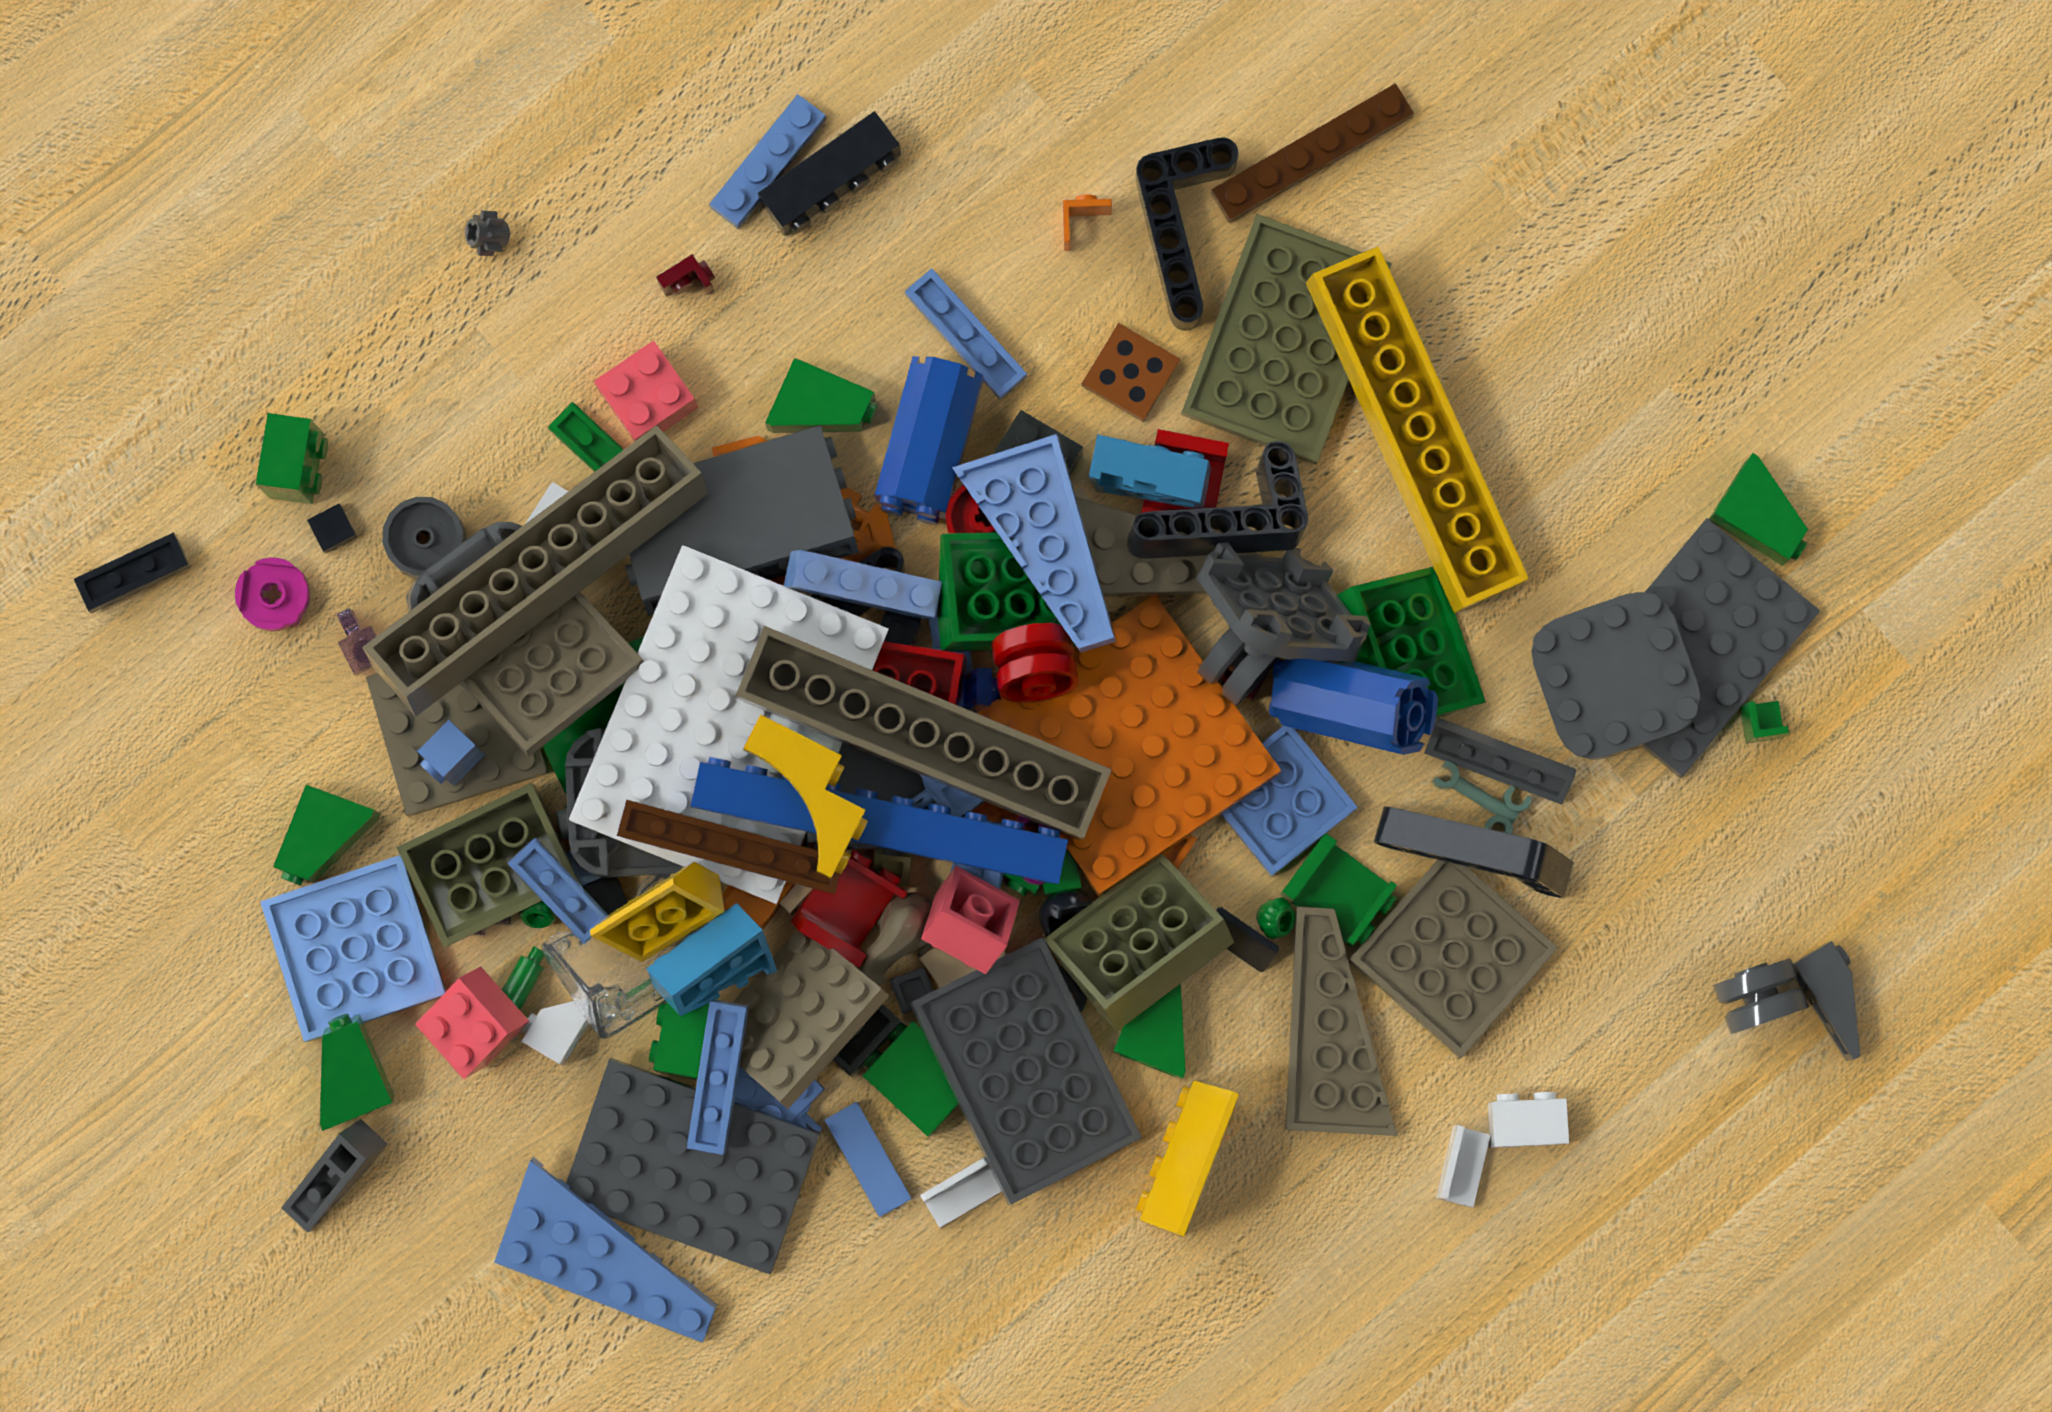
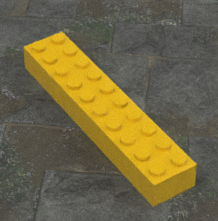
[1306,246,1529,613]

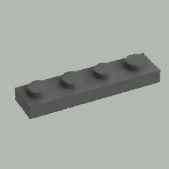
[1424,718,1576,805]

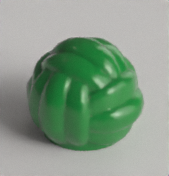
[1256,897,1296,939]
[519,901,557,928]

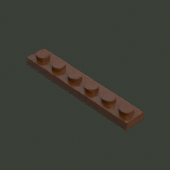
[1211,83,1414,223]
[617,799,840,894]

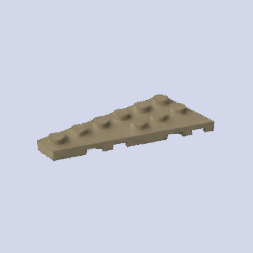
[1076,497,1262,596]
[1285,907,1398,1136]

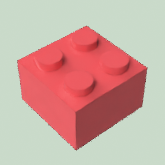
[594,340,698,442]
[921,865,1020,974]
[415,966,530,1079]

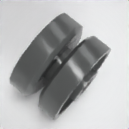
[382,497,467,579]
[1197,628,1280,706]
[1713,958,1809,1034]

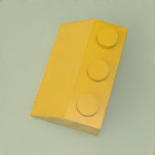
[590,862,724,962]

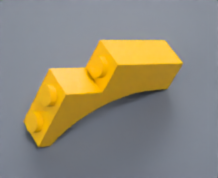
[743,714,868,878]

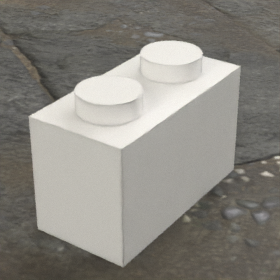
[1488,1092,1569,1148]

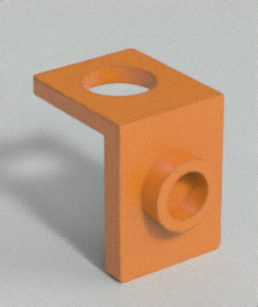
[1063,194,1112,251]

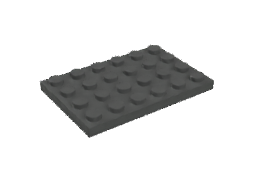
[1641,518,1820,778]
[909,937,1142,1205]
[566,1058,821,1274]

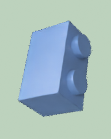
[417,720,485,786]

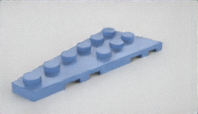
[952,434,1116,652]
[494,1157,717,1343]

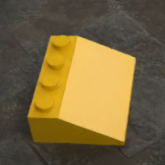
[1135,1080,1239,1237]

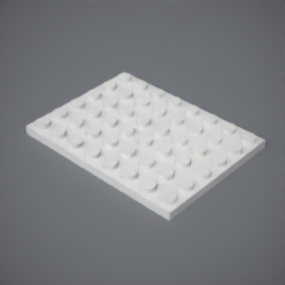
[569,545,889,904]

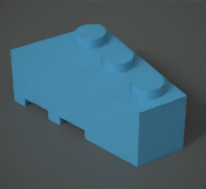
[1089,434,1212,509]
[646,903,777,1016]

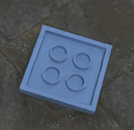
[1221,726,1358,877]

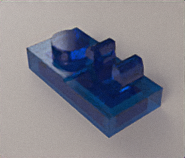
[963,668,1001,713]

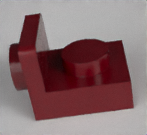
[656,254,715,297]

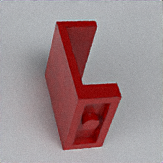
[1141,429,1229,513]
[790,849,907,967]

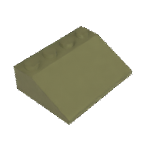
[396,783,579,948]
[1044,854,1234,1032]

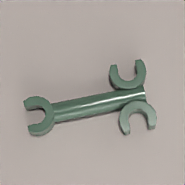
[1432,761,1532,834]

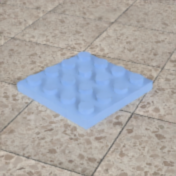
[260,855,446,1043]

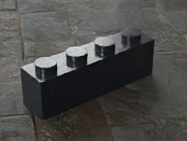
[758,111,901,236]

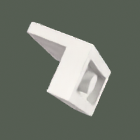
[1436,1125,1491,1208]
[920,1157,1002,1228]

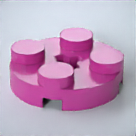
[235,557,310,632]

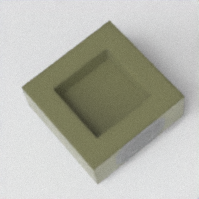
[873,849,912,886]

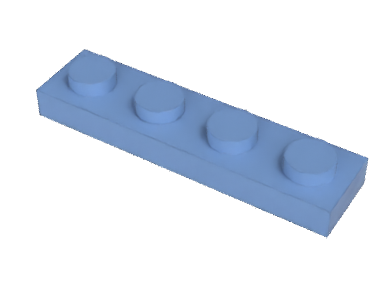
[709,94,826,229]
[905,268,1027,400]
[687,999,749,1155]

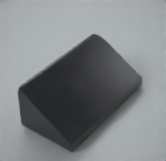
[1216,907,1279,972]

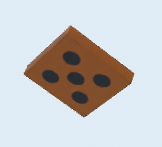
[1081,323,1181,422]

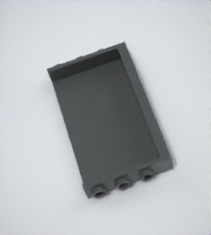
[625,425,859,616]

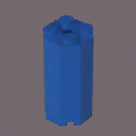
[875,356,984,525]
[1269,658,1438,755]

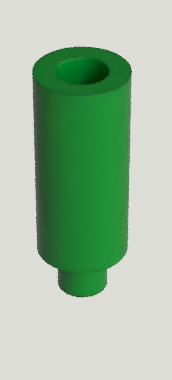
[501,946,546,1010]

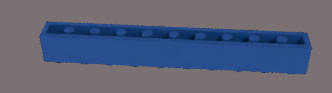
[691,757,1068,885]

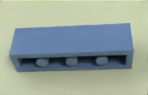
[784,550,942,619]

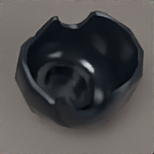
[1039,889,1092,937]

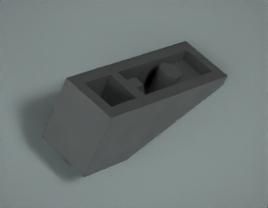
[1793,941,1860,1061]
[281,1119,387,1233]

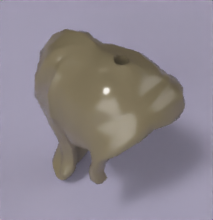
[856,892,932,987]

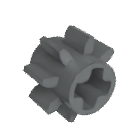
[465,210,510,256]

